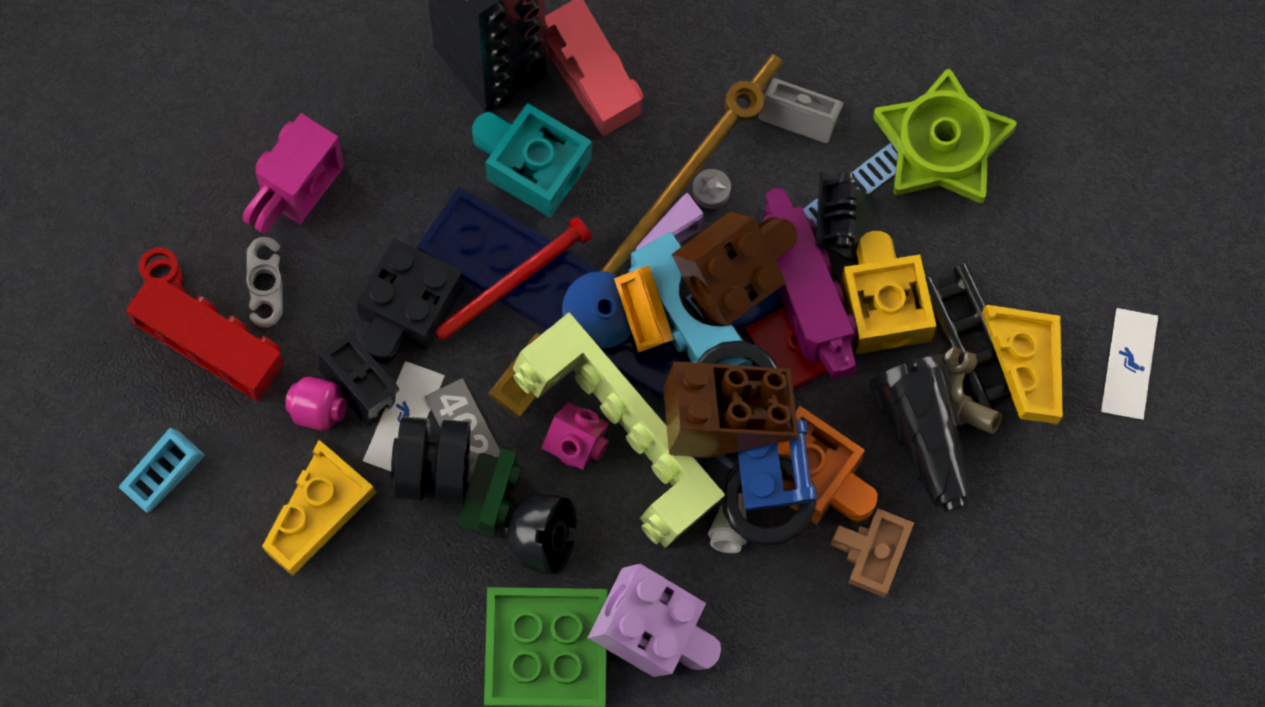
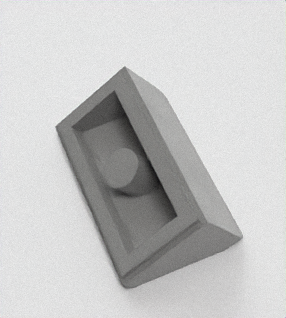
[758,78,843,143]

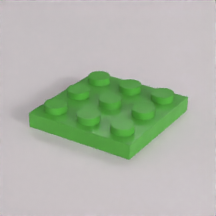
[484,587,607,707]

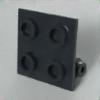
[815,172,873,264]

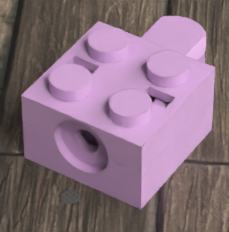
[588,564,721,677]

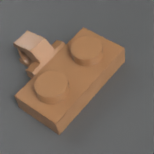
[830,508,914,598]

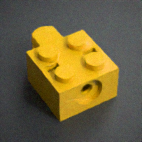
[841,231,936,354]

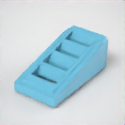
[119,428,205,513]

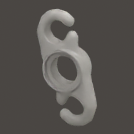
[246,237,283,328]

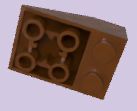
[663,361,799,458]

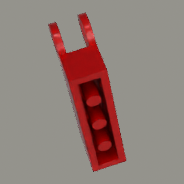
[126,247,284,402]

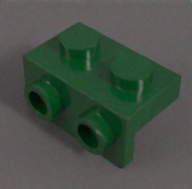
[458,448,522,538]

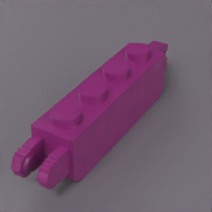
[762,188,857,379]

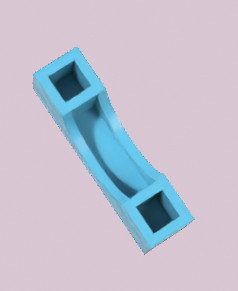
[628,231,752,366]

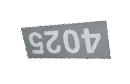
[424,378,500,484]

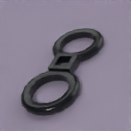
[696,340,817,546]

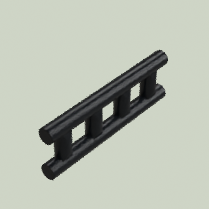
[926,263,1011,411]

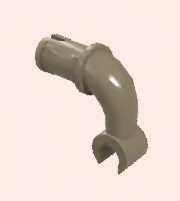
[945,347,1002,434]

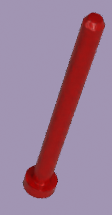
[434,217,592,340]

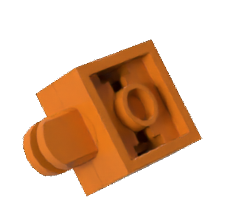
[777,406,877,525]

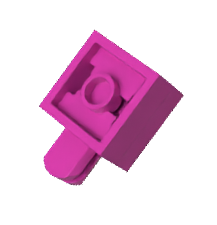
[243,113,344,234]

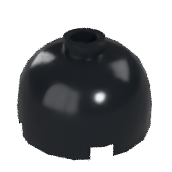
[504,494,577,575]

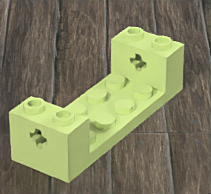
[513,312,725,548]

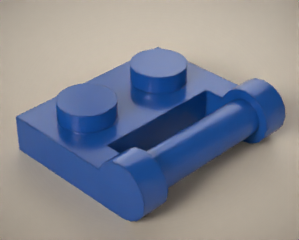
[738,420,817,511]

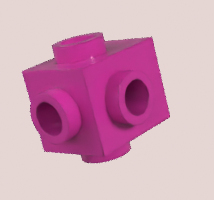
[541,402,609,470]

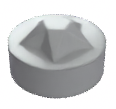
[693,169,731,209]

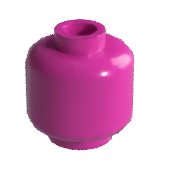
[285,376,347,431]

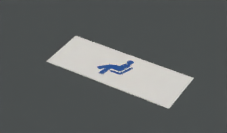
[1101,308,1158,420]
[363,361,445,471]

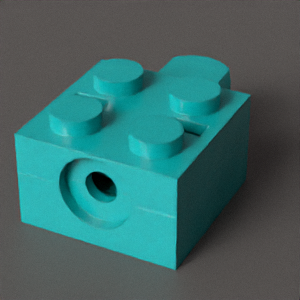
[472,103,592,218]

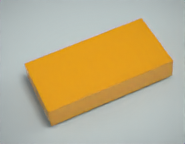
[614,266,674,352]

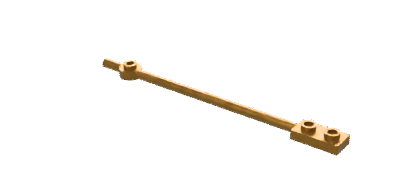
[487,54,783,419]

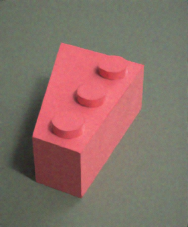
[545,0,644,137]

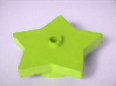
[873,69,1017,204]

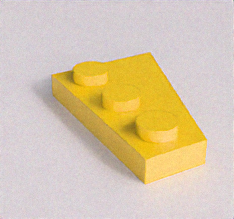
[981,305,1063,424]
[262,440,376,576]

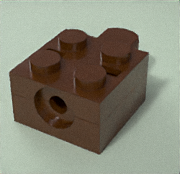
[671,212,798,326]

